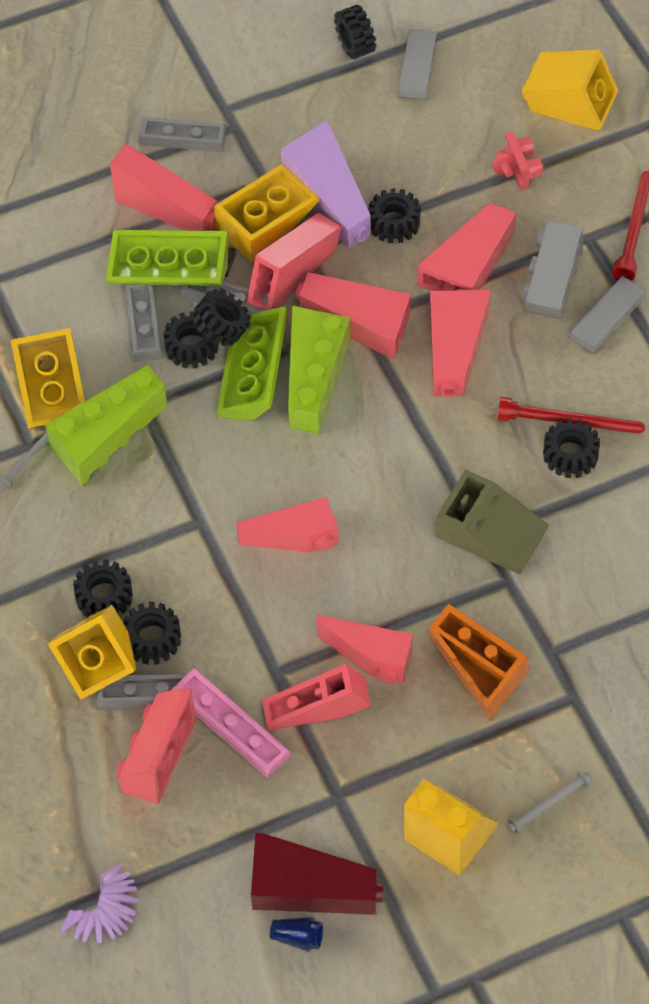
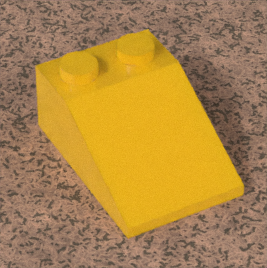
[214,164,319,263]
[11,328,86,429]

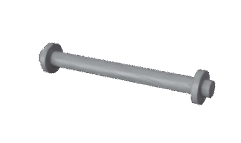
[0,432,48,489]
[507,771,591,834]

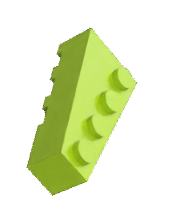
[288,305,351,434]
[45,365,167,486]

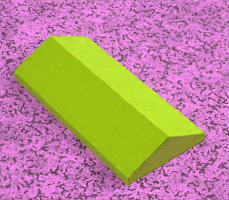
[106,230,229,286]
[216,306,288,421]

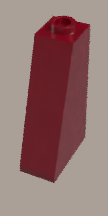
[251,833,383,915]

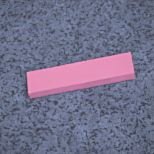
[172,668,291,779]

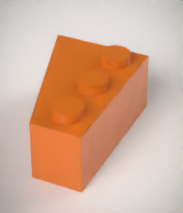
[429,603,529,720]

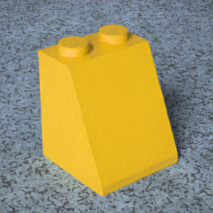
[522,49,619,130]
[404,779,498,876]

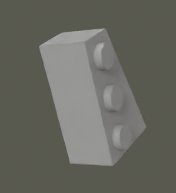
[522,220,583,320]

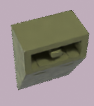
[436,470,549,575]

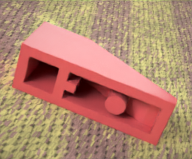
[236,497,339,553]
[316,615,413,683]
[262,664,371,731]

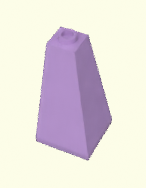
[281,121,371,248]

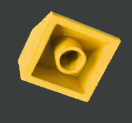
[48,605,136,700]

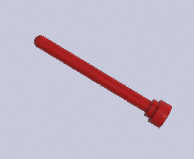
[612,171,649,281]
[497,396,645,434]

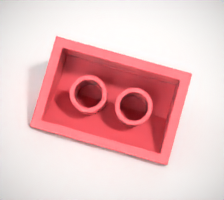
[116,688,196,804]

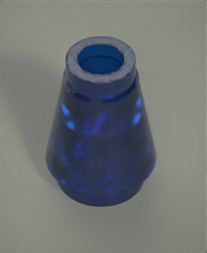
[270,917,323,952]

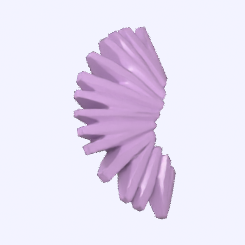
[60,863,138,943]

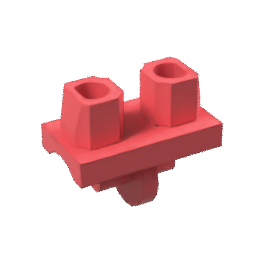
[492,132,543,190]

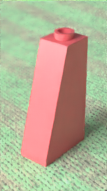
[110,144,217,231]
[418,203,516,291]
[247,212,342,310]
[296,272,411,359]
[430,290,490,397]

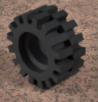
[334,4,376,60]
[368,188,421,243]
[192,289,251,346]
[163,311,219,369]
[543,418,600,478]
[73,559,133,618]
[123,602,181,665]

